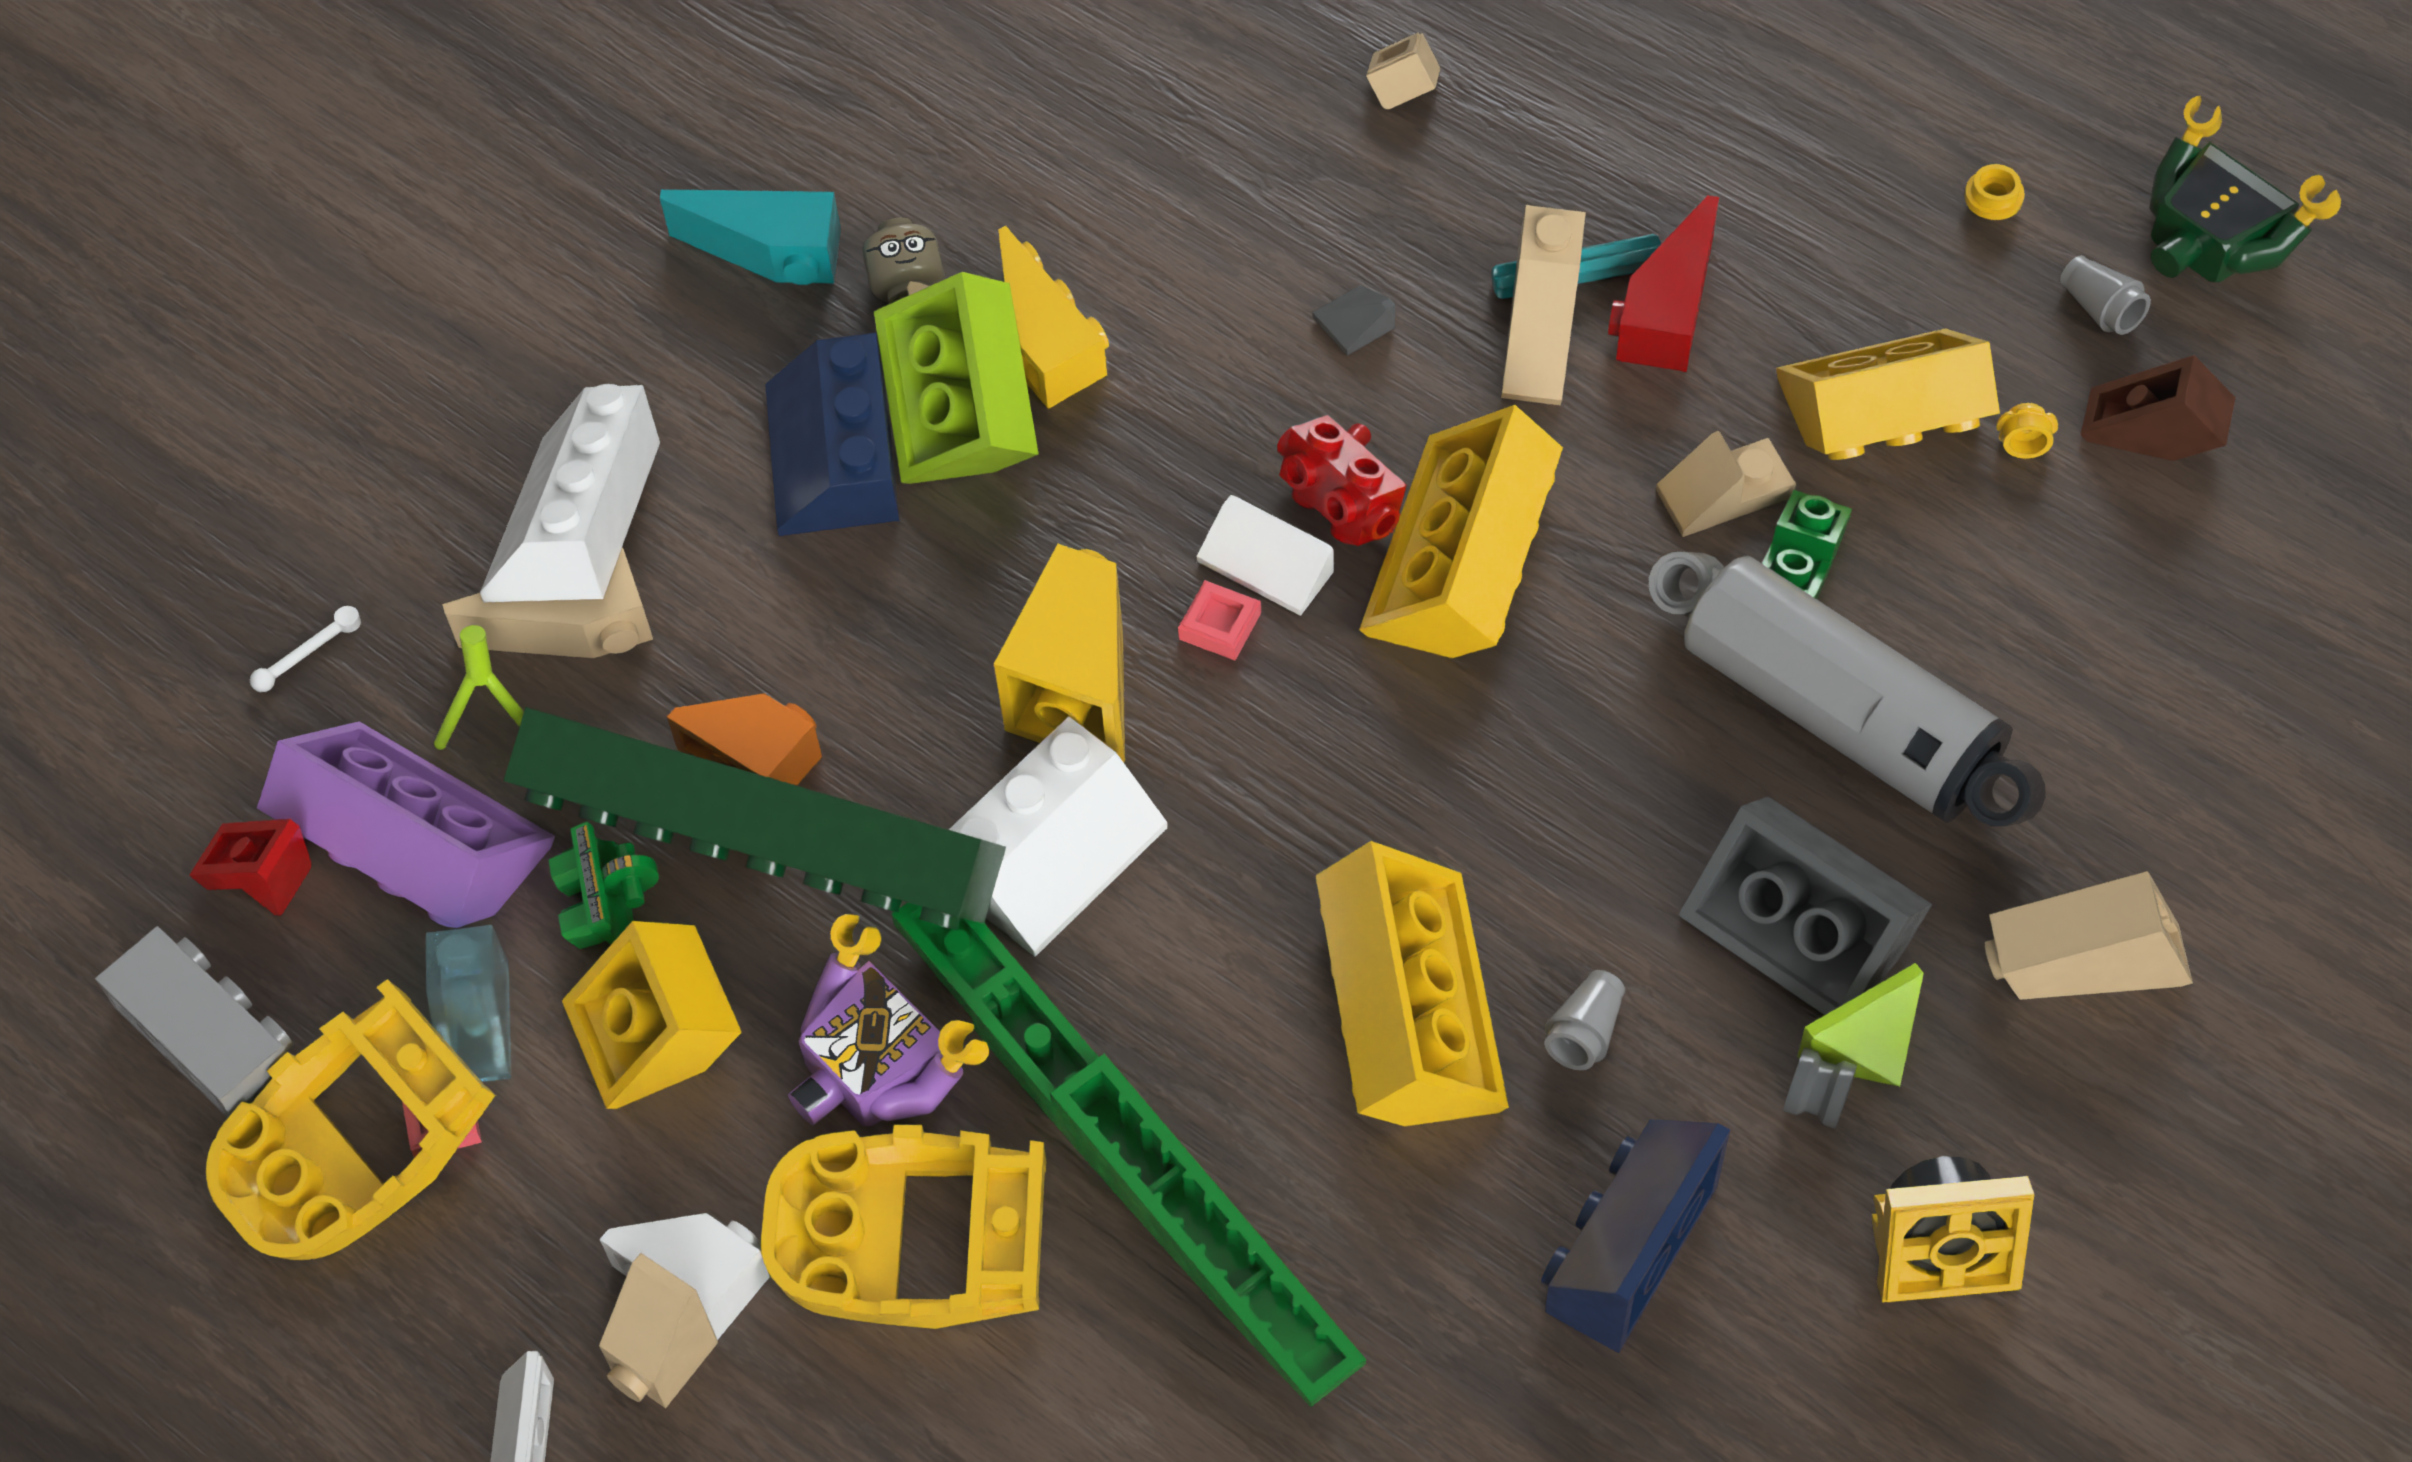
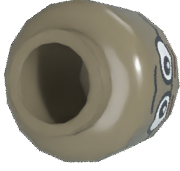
[862,217,945,304]

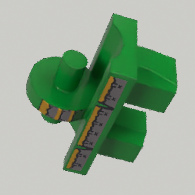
[548,821,659,949]

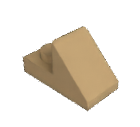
[1656,431,1796,537]

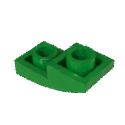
[1762,490,1852,599]

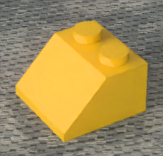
[562,921,742,1109]

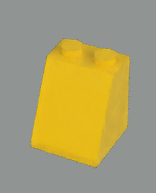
[994,544,1125,763]

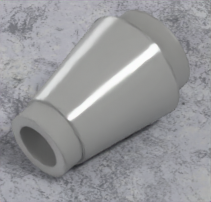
[2060,255,2151,335]
[1544,970,1625,1070]

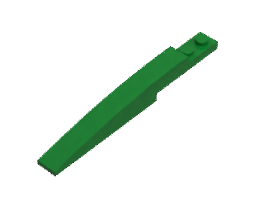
[891,902,1366,1407]

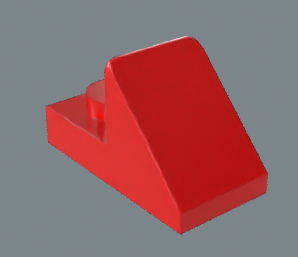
[189,819,311,916]

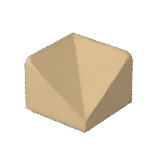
[1366,33,1440,109]

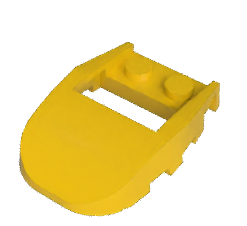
[206,979,496,1260]
[761,1125,1046,1329]

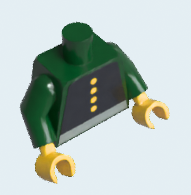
[2149,96,2341,283]

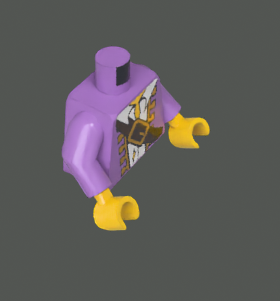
[788,914,989,1127]

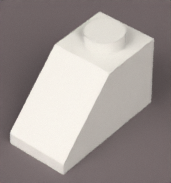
[600,1213,770,1340]

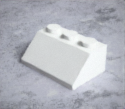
[949,716,1167,957]

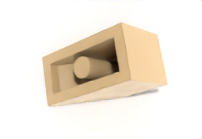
[599,1253,718,1408]

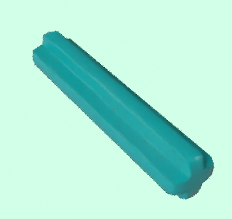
[1491,234,1661,299]

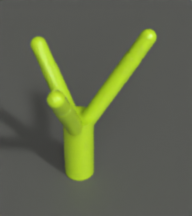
[434,625,524,750]

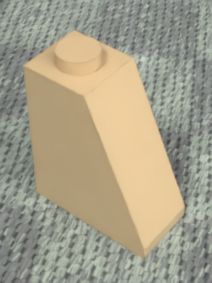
[1985,871,2193,1000]

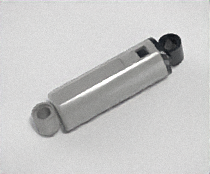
[1649,552,2046,826]

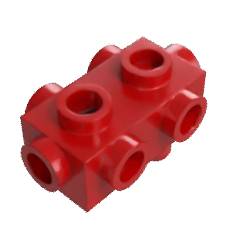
[1277,415,1407,547]

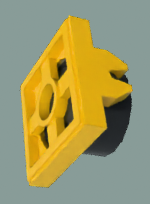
[1872,1156,2034,1302]

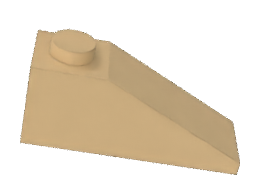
[1501,205,1586,405]
[442,548,653,658]

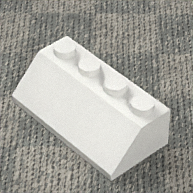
[480,384,660,602]

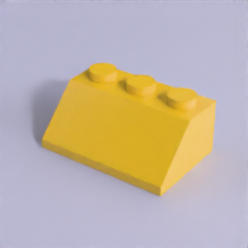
[1776,328,2000,460]

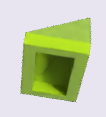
[1797,963,1924,1087]

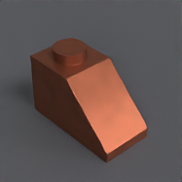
[2080,355,2236,461]

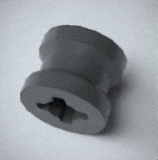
[1783,1047,1857,1129]

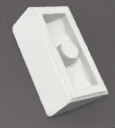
[1197,495,1334,616]
[490,1351,554,1462]

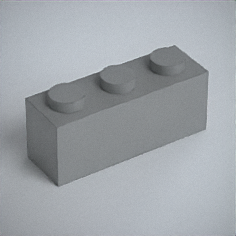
[95,926,294,1118]

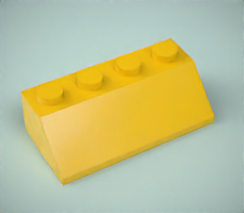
[1359,405,1563,658]
[1316,841,1509,1127]

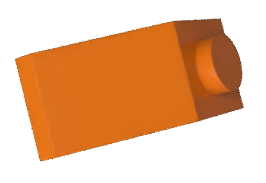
[667,693,822,786]

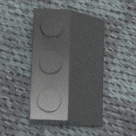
[1678,796,1933,1015]

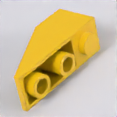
[998,226,1109,409]

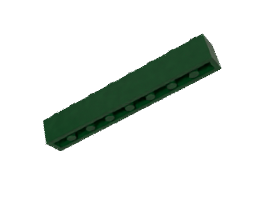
[503,707,1006,930]

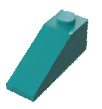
[660,189,841,285]

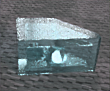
[426,925,511,1082]

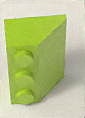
[874,272,1039,484]

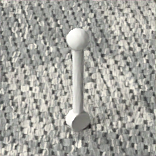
[250,606,361,692]

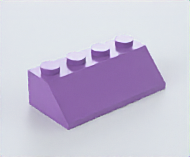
[257,721,555,928]

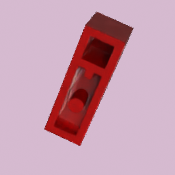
[1608,195,1719,372]

